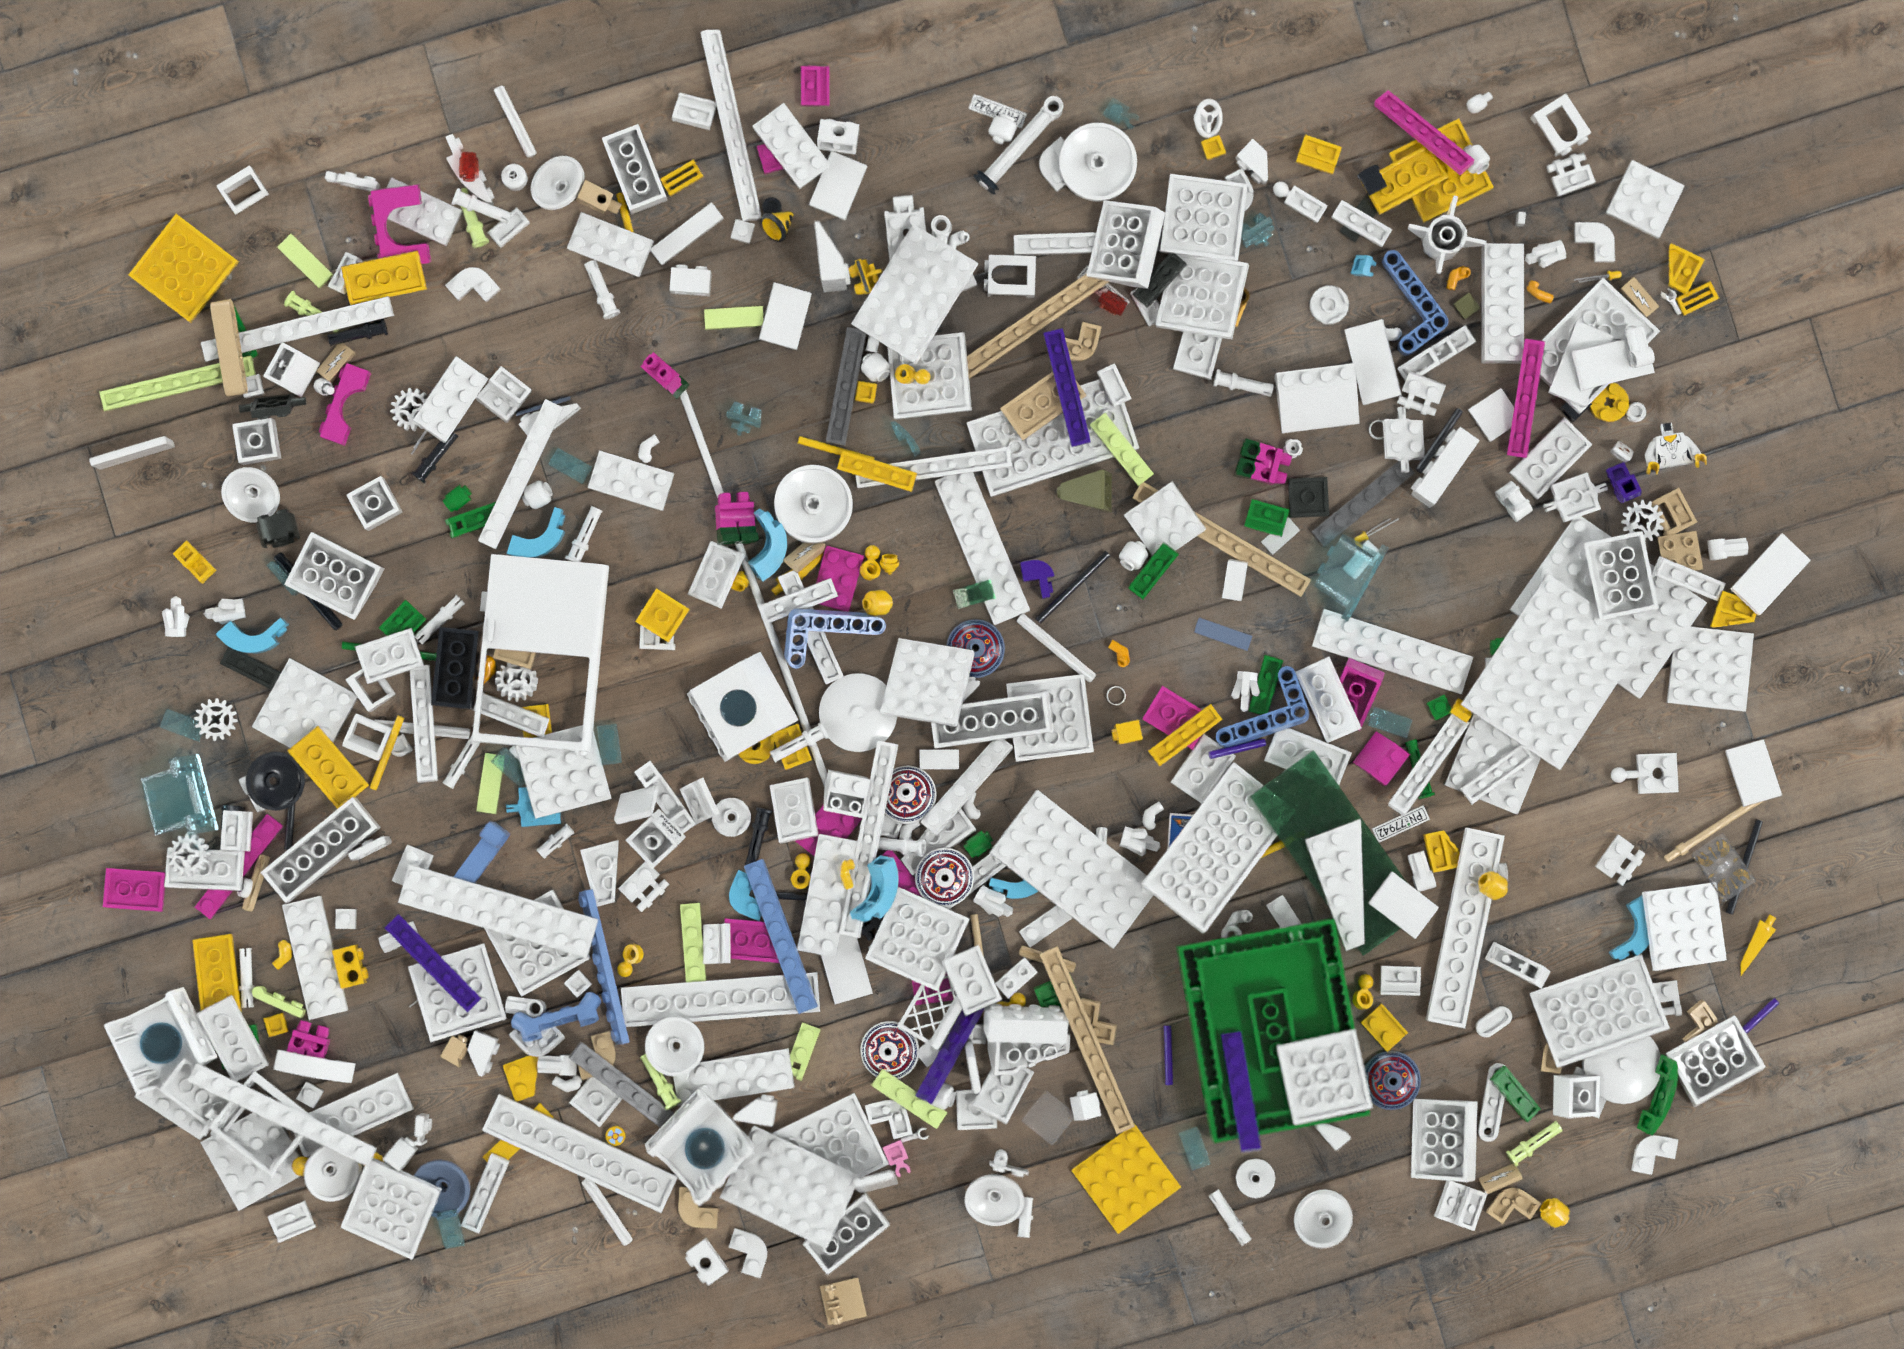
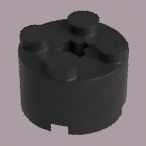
[256,509,300,548]

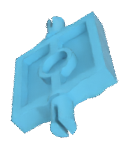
[506,787,561,827]

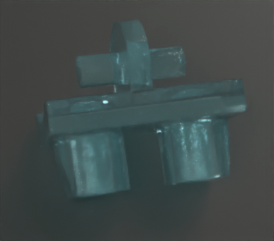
[1241,213,1275,248]
[726,401,762,436]

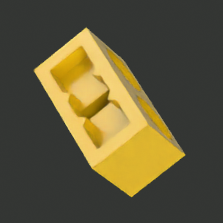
[1111,720,1142,745]
[332,945,369,989]

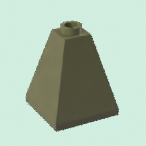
[1057,470,1112,512]

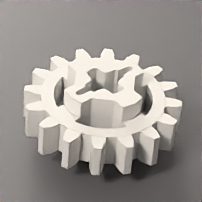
[390,388,427,431]
[1621,500,1665,541]
[495,663,538,702]
[194,698,238,741]
[167,834,211,877]

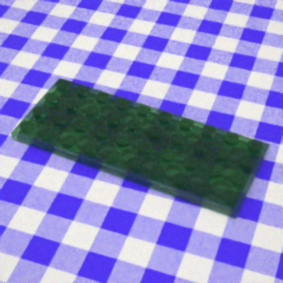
[1249,750,1406,956]

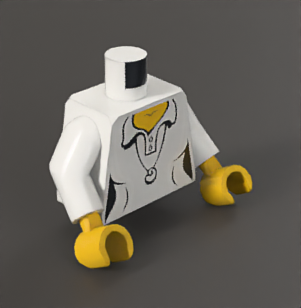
[1645,423,1707,475]

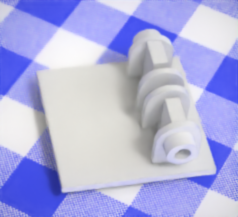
[989,1149,1029,1177]

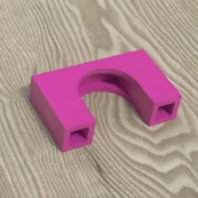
[368,184,431,264]

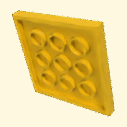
[1389,119,1494,223]
[128,214,239,323]
[1071,1123,1181,1234]

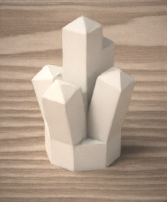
[1525,240,1566,268]
[162,596,190,637]
[204,599,246,625]
[1231,671,1260,712]
[1119,826,1161,857]
[973,885,1013,917]

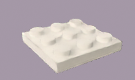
[1606,160,1685,239]
[1124,481,1206,556]

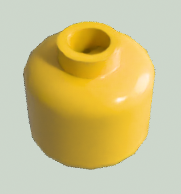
[862,590,893,616]
[1478,871,1508,900]
[1540,1198,1570,1228]

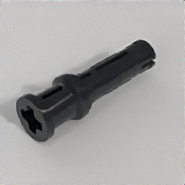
[327,318,388,346]
[411,432,459,484]
[745,807,773,865]

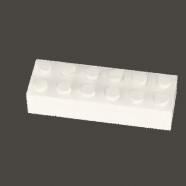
[1481,243,1524,364]
[931,693,1054,748]
[261,797,381,903]

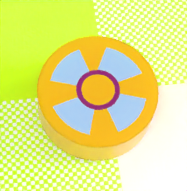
[606,1126,626,1146]

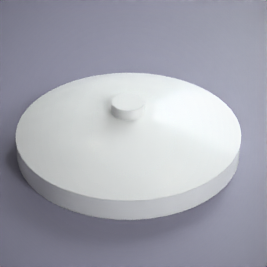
[1059,123,1137,201]
[774,465,853,543]
[819,673,897,752]
[1582,1036,1661,1104]

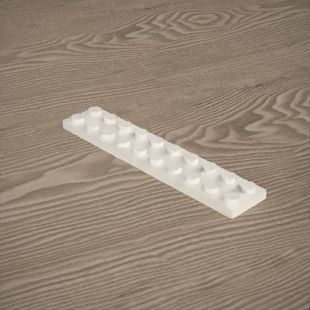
[1426,828,1504,1028]
[398,864,599,958]
[621,972,820,1027]
[482,1094,678,1213]

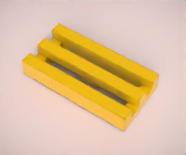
[660,159,704,197]
[1675,281,1719,316]

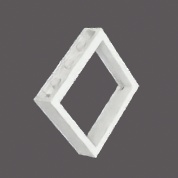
[209,1071,315,1178]

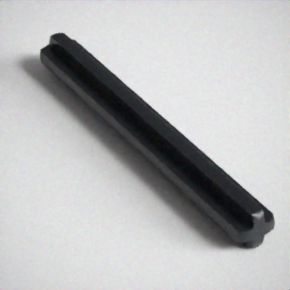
[273,552,343,631]

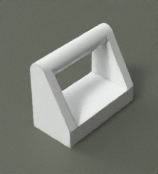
[217,165,269,215]
[346,669,396,712]
[342,713,392,761]
[1314,1123,1351,1151]

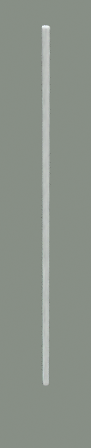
[680,390,828,788]

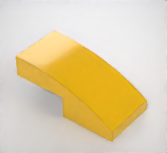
[173,540,217,584]

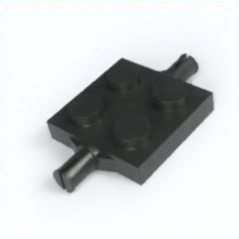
[239,394,307,420]

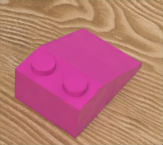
[1340,658,1385,731]

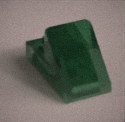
[953,579,996,609]

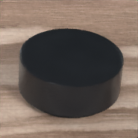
[762,197,782,214]

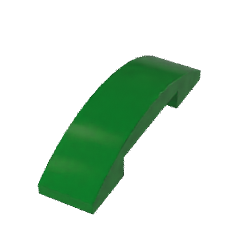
[1637,1054,1678,1135]

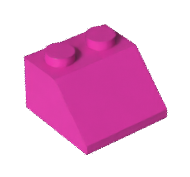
[1352,731,1410,786]

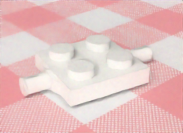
[1383,407,1425,473]
[1544,473,1608,523]

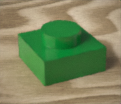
[1426,694,1451,721]

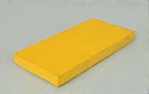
[1361,146,1448,215]
[341,250,427,305]
[288,725,369,809]
[192,934,242,1012]

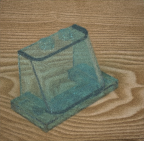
[1314,534,1389,622]
[141,754,218,836]

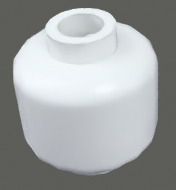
[989,114,1017,144]
[1463,145,1490,174]
[501,164,528,191]
[861,353,890,382]
[522,480,553,509]
[1119,541,1148,571]
[929,1083,956,1110]

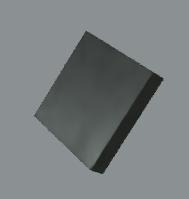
[1288,477,1329,518]

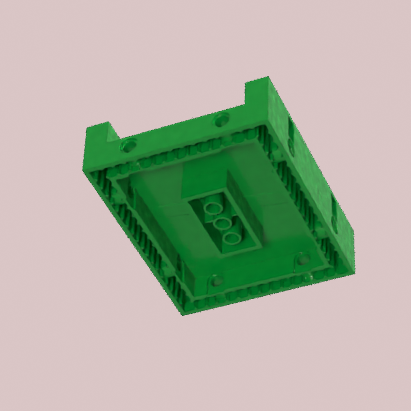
[1176,918,1371,1143]

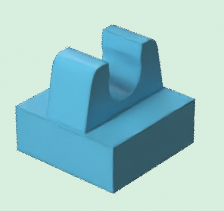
[1351,255,1376,277]

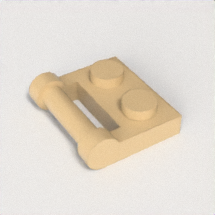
[1651,488,1697,536]

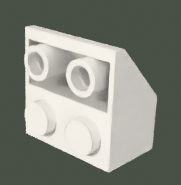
[263,342,320,398]
[824,769,870,818]

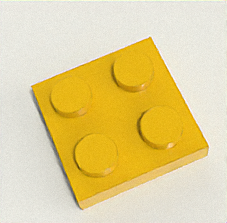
[635,588,690,642]

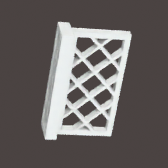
[897,974,962,1050]

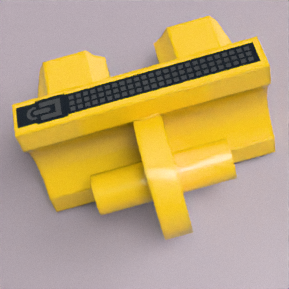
[848,259,883,295]

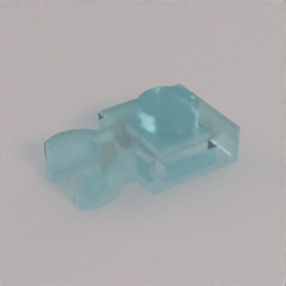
[1103,98,1139,129]

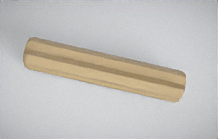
[242,854,270,911]
[1019,946,1076,973]

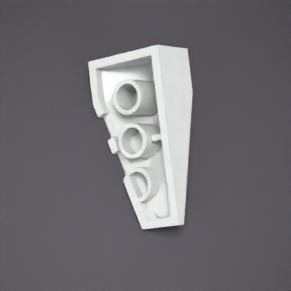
[987,1033,1071,1075]

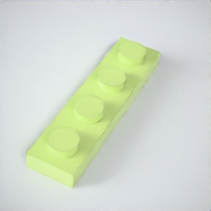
[1089,413,1154,486]
[680,903,706,983]
[872,1069,947,1129]

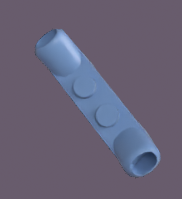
[511,992,601,1042]

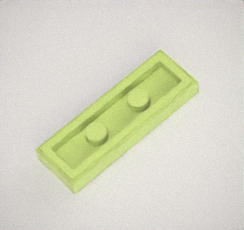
[277,234,333,289]
[704,306,764,330]
[476,753,505,814]

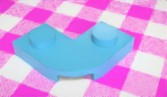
[729,870,762,921]

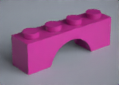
[319,363,372,446]

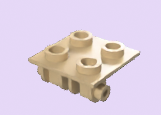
[1657,531,1703,571]
[820,1278,867,1325]

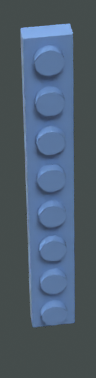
[744,859,818,1014]
[578,889,629,1045]

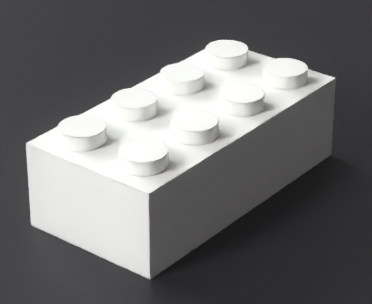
[602,124,668,214]
[1411,427,1480,508]
[983,1004,1068,1044]
[803,1192,890,1275]

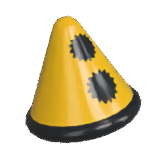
[761,212,793,242]

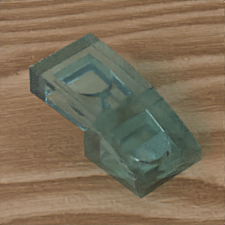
[891,421,921,457]
[1368,707,1413,739]
[160,709,206,741]

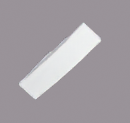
[1397,325,1476,380]

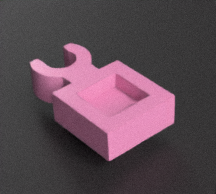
[883,1140,910,1177]

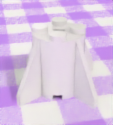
[1408,196,1486,274]

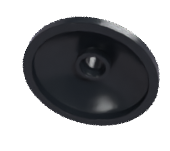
[246,752,305,811]

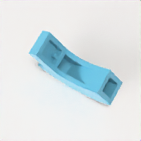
[507,507,566,558]
[748,508,787,581]
[216,618,289,654]
[849,855,898,922]
[989,878,1038,899]
[1609,895,1649,960]

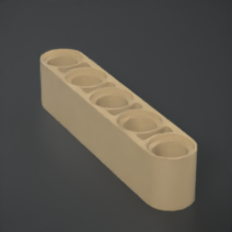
[210,299,248,397]

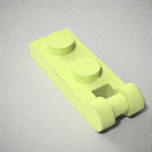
[252,986,306,1018]
[790,1022,821,1081]

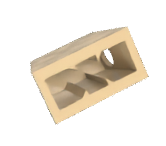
[575,180,622,214]

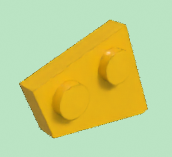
[1669,243,1705,295]
[1710,591,1757,628]
[1423,830,1460,873]
[502,1055,538,1102]

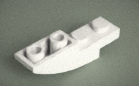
[446,134,495,205]

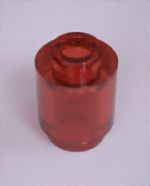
[459,152,479,182]
[1098,290,1128,316]

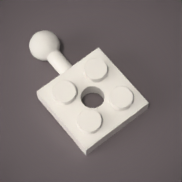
[1611,753,1679,794]

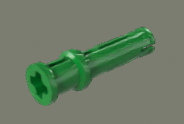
[1405,739,1435,800]

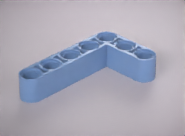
[1382,250,1448,356]
[784,609,886,669]
[1216,666,1309,748]
[454,822,511,883]

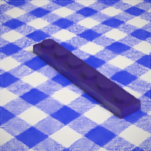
[1043,328,1091,447]
[385,914,482,1013]
[915,1007,985,1104]
[1221,1031,1261,1153]

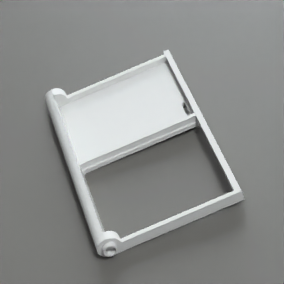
[472,554,609,756]

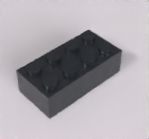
[431,627,482,710]

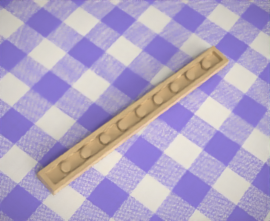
[967,274,1109,379]
[1132,482,1311,597]
[1039,946,1135,1134]

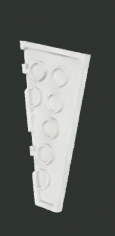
[1305,819,1364,951]

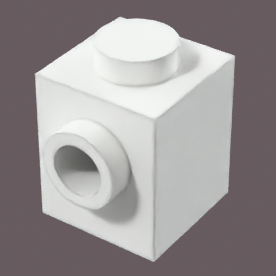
[1070,1090,1101,1121]

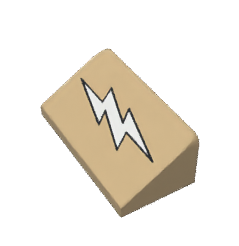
[1619,277,1659,318]
[316,343,356,384]
[783,542,825,573]
[1479,1164,1523,1194]

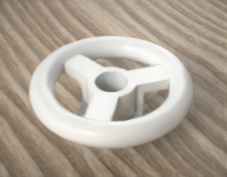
[1194,99,1222,138]

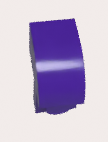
[1606,462,1642,503]
[1020,560,1055,599]

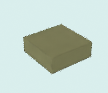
[1453,293,1480,320]

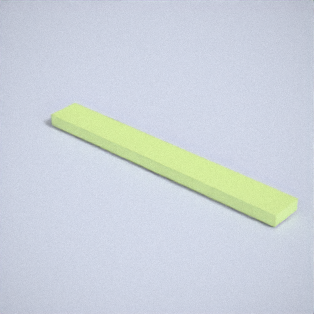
[100,356,256,411]

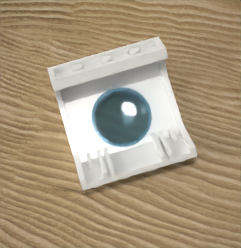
[687,652,798,762]
[104,987,217,1096]
[645,1088,756,1206]

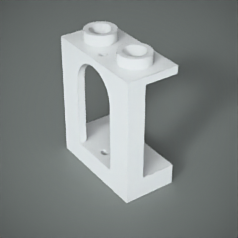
[1531,94,1591,157]
[984,255,1036,298]

